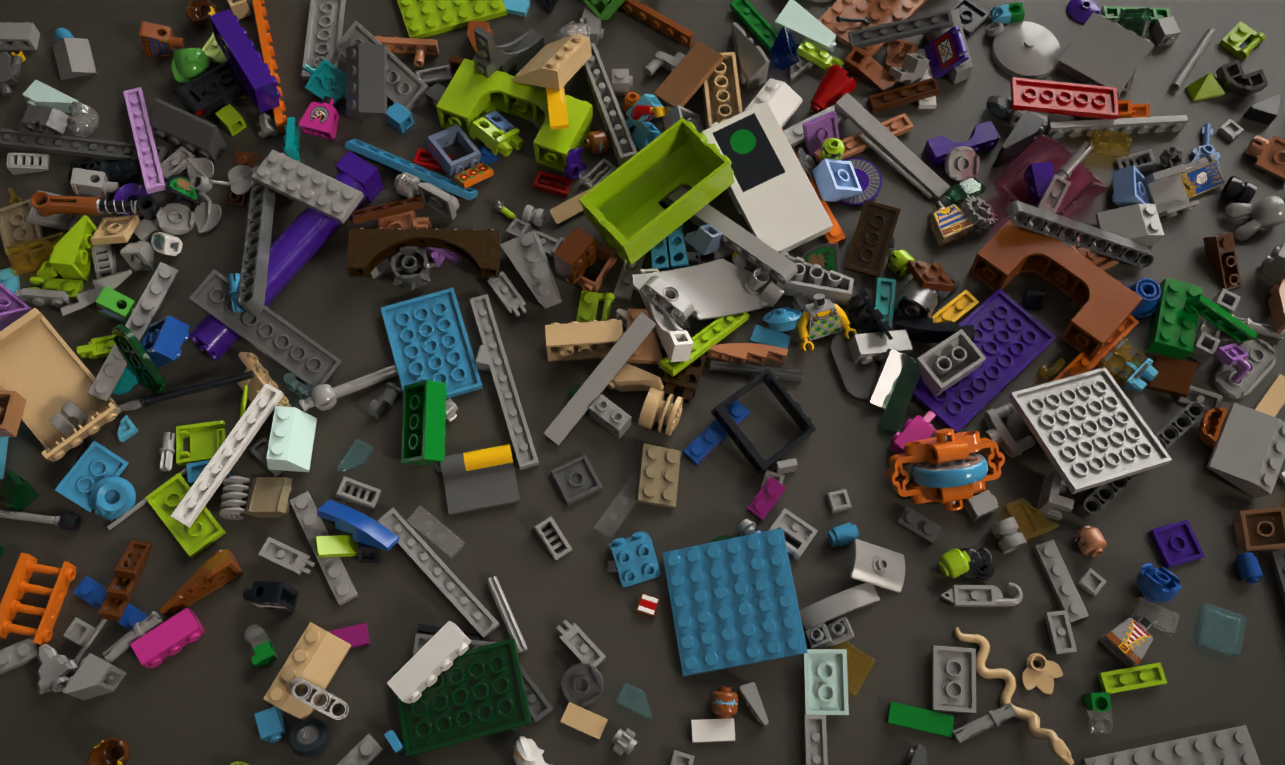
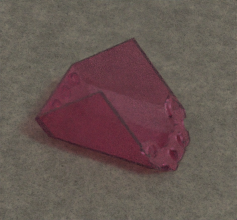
[993,133,1108,218]

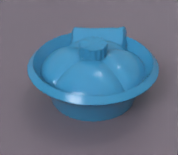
[763,306,802,332]
[90,477,136,521]

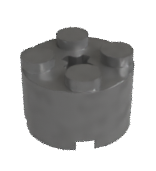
[894,280,938,320]

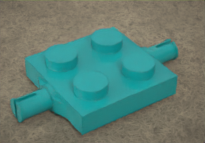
[302,59,346,107]

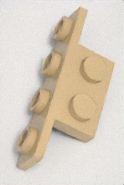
[237,352,292,407]

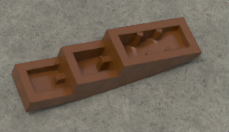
[98,540,152,622]

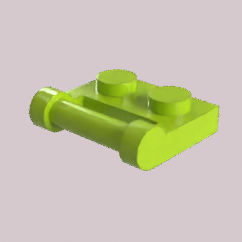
[1219,21,1266,60]
[576,290,615,323]

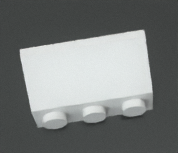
[745,78,803,128]

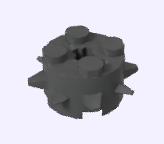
[385,246,437,290]

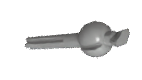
[299,365,398,412]

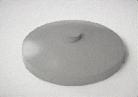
[991,21,1061,79]

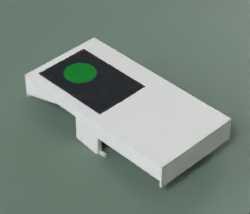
[702,101,833,254]

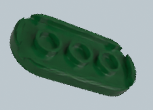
[112,324,166,395]

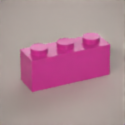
[130,607,205,669]

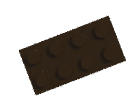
[844,200,901,278]

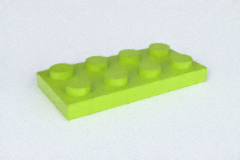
[145,473,226,558]

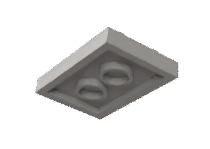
[932,645,976,714]

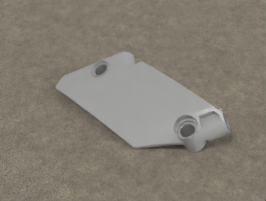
[632,259,785,323]

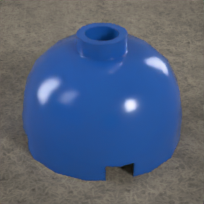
[1137,563,1182,603]

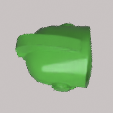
[172,48,210,85]

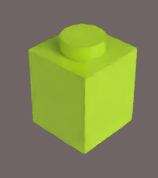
[215,104,247,136]

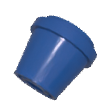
[1127,278,1161,319]

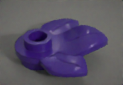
[564,148,588,180]

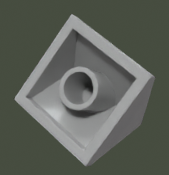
[52,38,97,80]

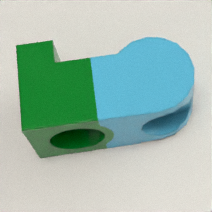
[990,2,1025,25]

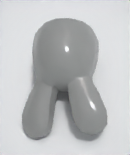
[1225,196,1285,241]

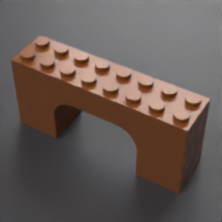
[969,219,1143,360]

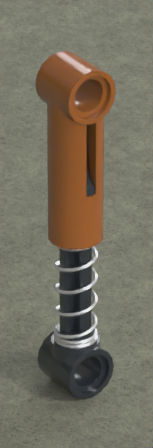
[31,192,159,220]

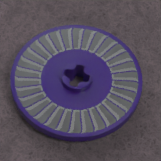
[838,158,882,206]

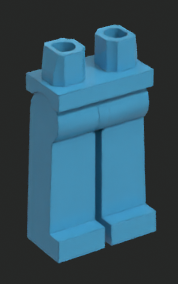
[651,224,690,272]

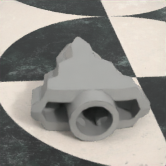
[36,643,79,694]

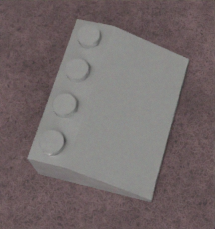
[1207,403,1285,498]

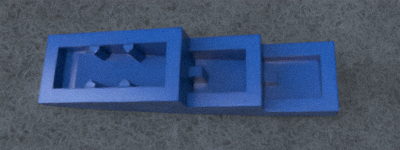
[317,500,399,551]

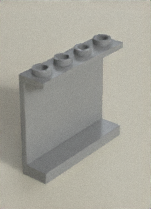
[1056,12,1155,99]

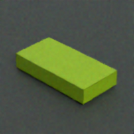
[314,535,358,558]

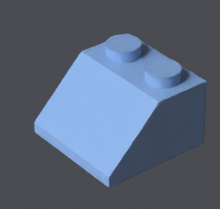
[812,158,862,202]
[1111,165,1150,208]

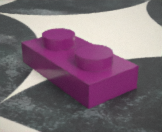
[747,476,786,520]

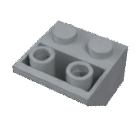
[62,653,127,700]

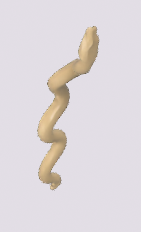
[955,627,1074,765]

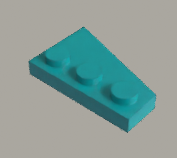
[283,117,300,162]

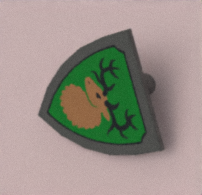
[801,243,839,273]

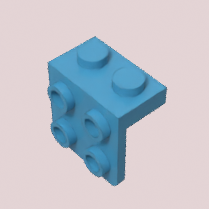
[608,531,661,587]

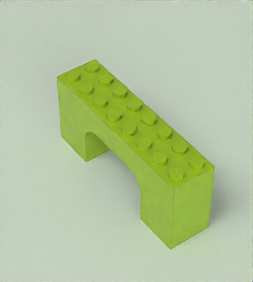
[436,58,593,173]

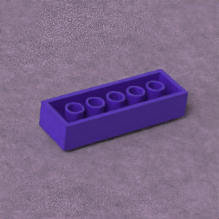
[209,9,281,113]

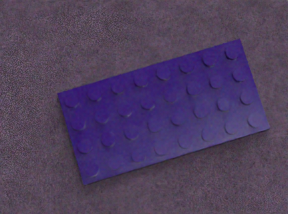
[898,288,1056,434]

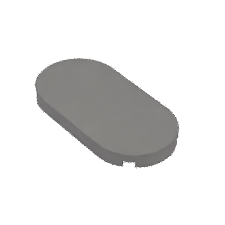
[1214,339,1276,399]

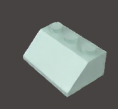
[266,406,317,472]

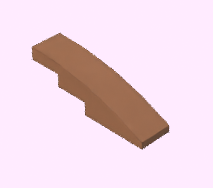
[708,343,788,365]

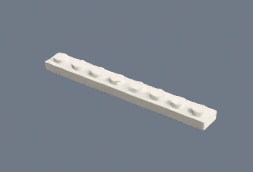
[171,383,284,528]

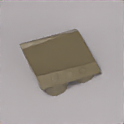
[245,477,292,518]

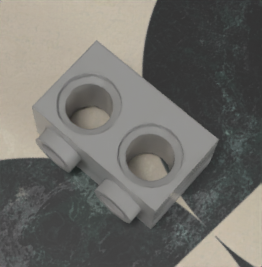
[589,394,632,439]

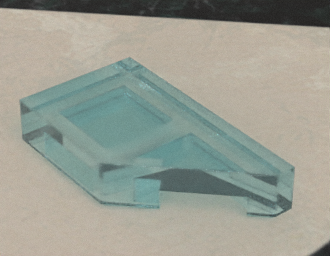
[337,438,374,472]
[616,682,652,720]

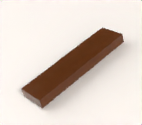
[868,77,940,113]
[349,196,424,224]

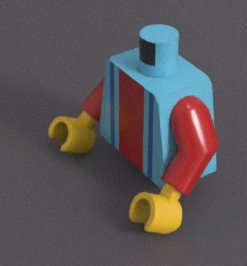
[625,94,673,131]

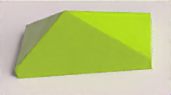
[1186,73,1225,102]

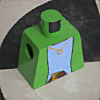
[95,286,136,324]

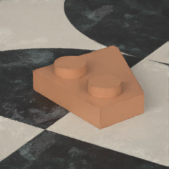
[886,39,918,69]

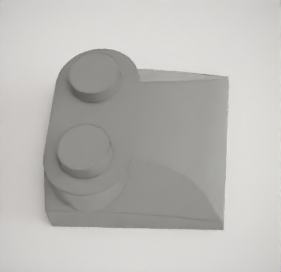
[418,183,460,221]

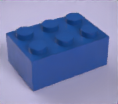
[141,315,190,368]

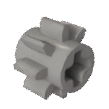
[445,398,458,422]
[611,728,638,756]

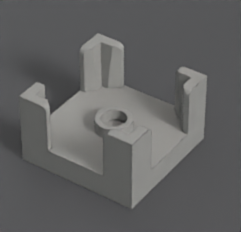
[1036,467,1074,521]

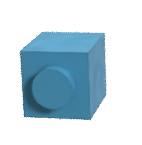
[385,102,414,134]
[254,706,288,743]

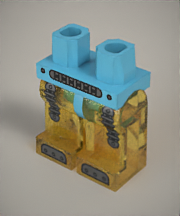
[1095,337,1158,394]

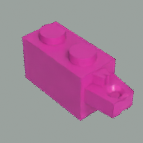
[890,410,936,454]

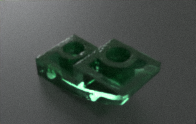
[945,177,986,205]

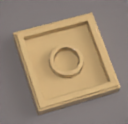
[90,215,140,245]

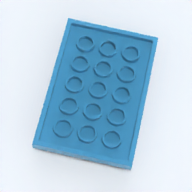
[381,288,483,399]

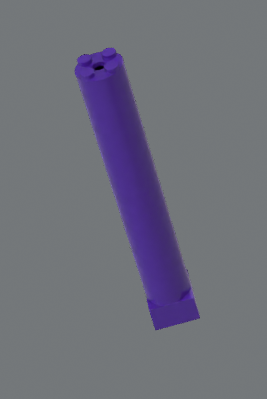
[188,151,384,361]

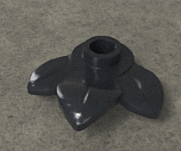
[960,546,994,580]

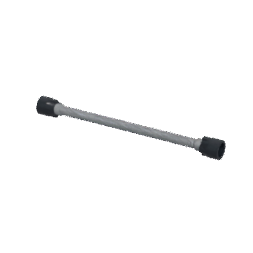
[0,510,82,531]

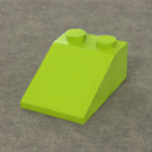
[49,215,97,282]

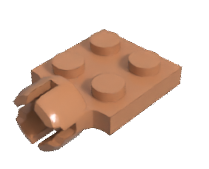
[1245,135,1285,182]
[378,211,432,229]

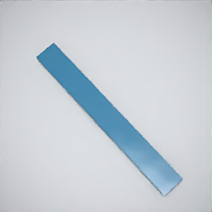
[344,139,478,201]

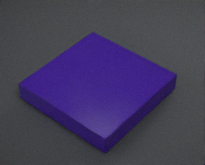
[1149,520,1205,569]

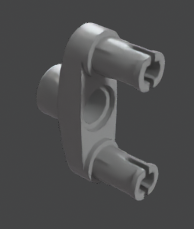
[644,51,685,76]
[983,403,1035,458]

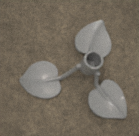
[186,158,255,233]

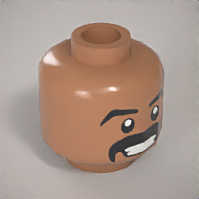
[1075,526,1107,557]

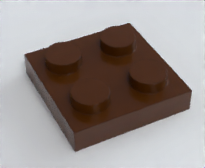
[906,260,955,292]

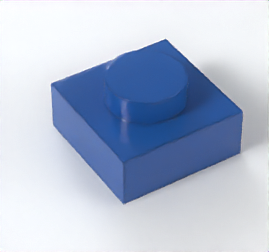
[477,145,498,164]

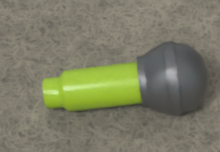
[492,200,517,220]

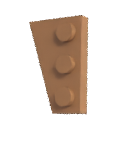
[626,308,663,364]

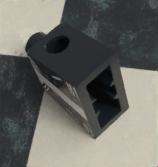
[243,581,299,612]

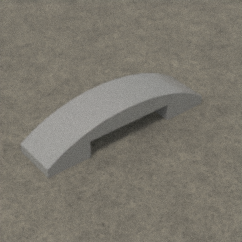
[506,218,566,258]
[800,583,880,631]

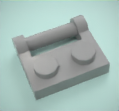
[768,508,818,561]

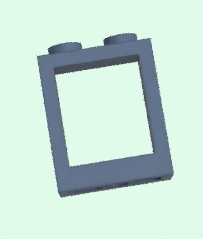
[427,124,481,178]

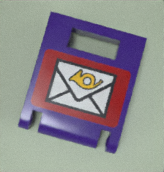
[924,26,969,78]

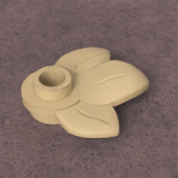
[1022,653,1063,695]

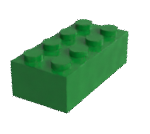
[1146,277,1203,360]
[401,380,447,466]

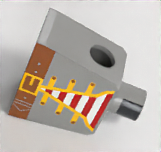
[1099,616,1153,668]

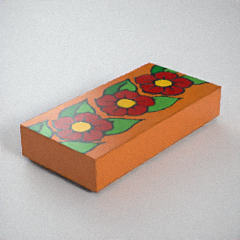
[454,162,494,189]

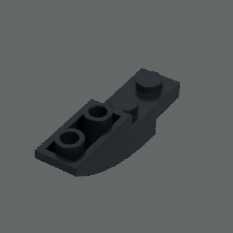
[68,159,142,185]

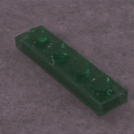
[879,356,921,434]

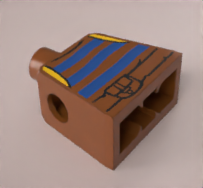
[139,21,184,56]

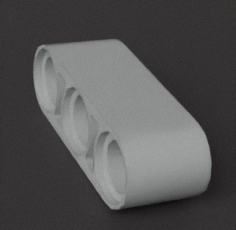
[288,677,349,720]

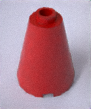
[810,64,856,113]

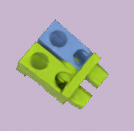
[469,110,524,157]

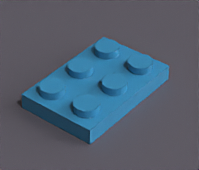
[55,441,129,513]

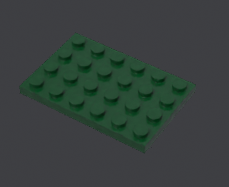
[392,638,532,757]

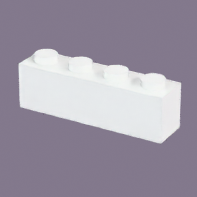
[387,621,472,704]

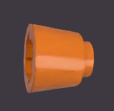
[623,92,640,112]

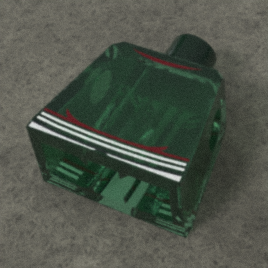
[1110,7,1151,38]

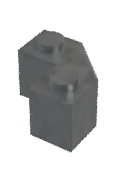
[1215,59,1269,97]
[15,105,70,135]

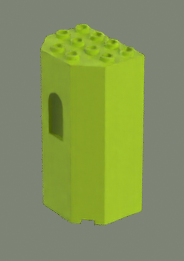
[579,117,734,265]

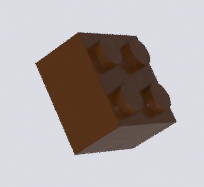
[553,227,597,283]

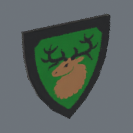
[165,175,201,206]

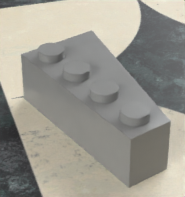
[925,9,973,84]

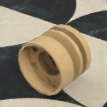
[638,387,683,436]

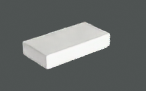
[691,718,735,743]

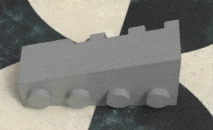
[500,230,562,309]
[776,251,854,306]

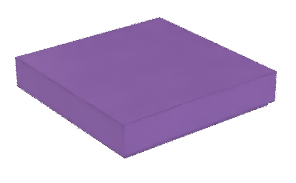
[802,111,840,156]

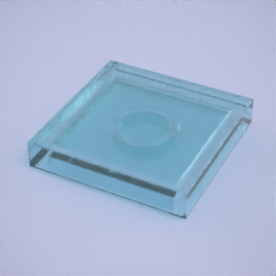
[1196,603,1247,657]

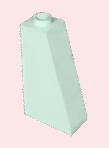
[774,0,837,53]

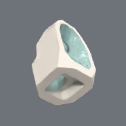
[151,232,183,256]

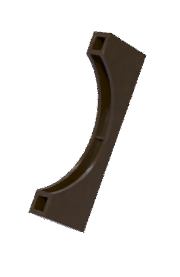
[347,228,500,278]

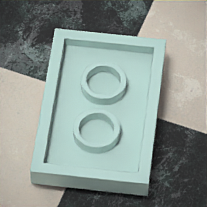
[804,649,849,715]

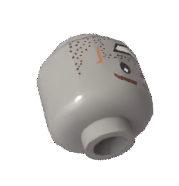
[394,172,420,198]

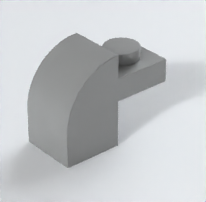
[888,53,930,85]

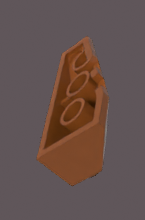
[159,549,244,617]

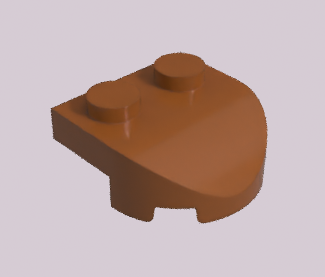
[1199,407,1228,450]

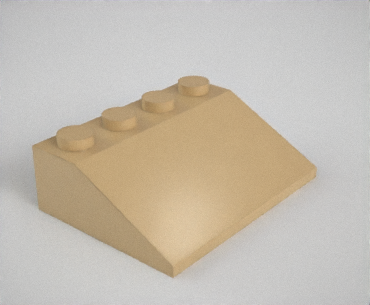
[512,34,592,90]

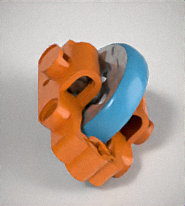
[886,428,1005,511]

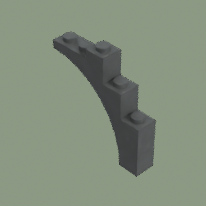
[473,26,545,78]

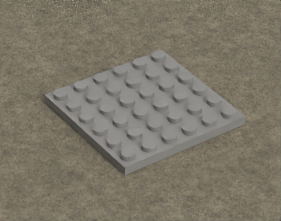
[1008,367,1172,494]

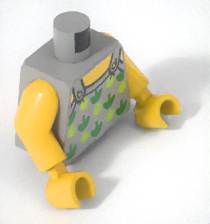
[797,294,857,352]

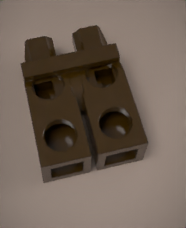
[662,355,707,403]

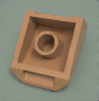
[1233,506,1285,551]

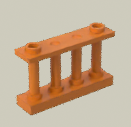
[0,552,77,646]

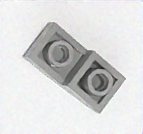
[805,616,855,649]

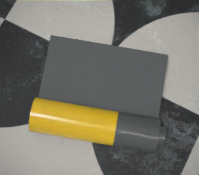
[436,444,520,515]

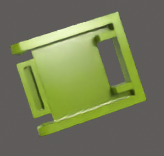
[176,420,226,466]

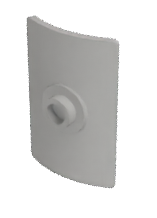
[850,539,905,593]

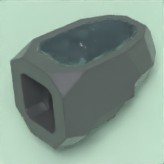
[986,95,1015,120]

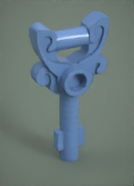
[1191,123,1221,169]

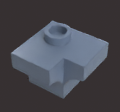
[684,223,723,255]

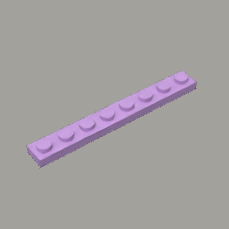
[123,87,166,194]

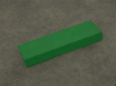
[887,702,954,738]

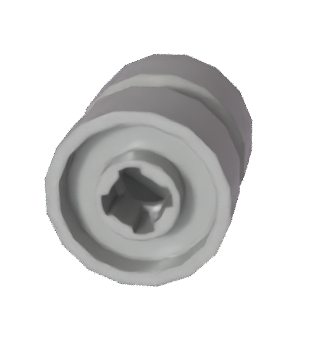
[48,400,89,437]
[990,517,1027,554]

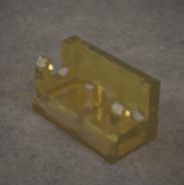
[1089,129,1132,157]

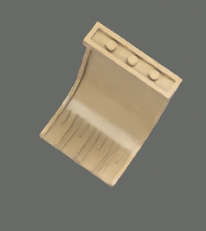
[0,308,122,462]

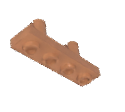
[374,36,440,67]

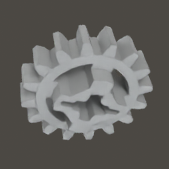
[961,195,998,230]

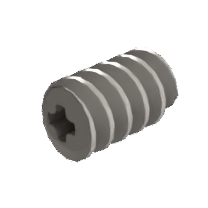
[219,476,250,520]

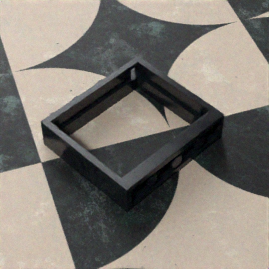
[711,368,817,474]

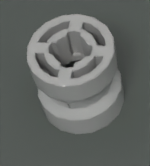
[522,204,545,227]

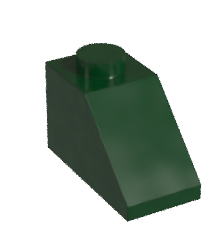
[0,469,40,512]

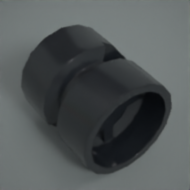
[1221,175,1257,203]

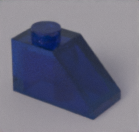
[771,26,799,71]

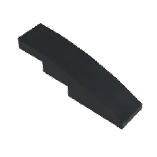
[894,317,975,343]

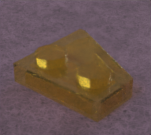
[1004,498,1059,541]

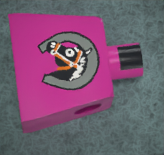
[298,96,339,141]

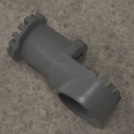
[367,382,402,419]

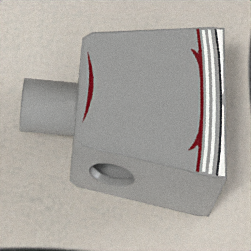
[70,168,119,201]

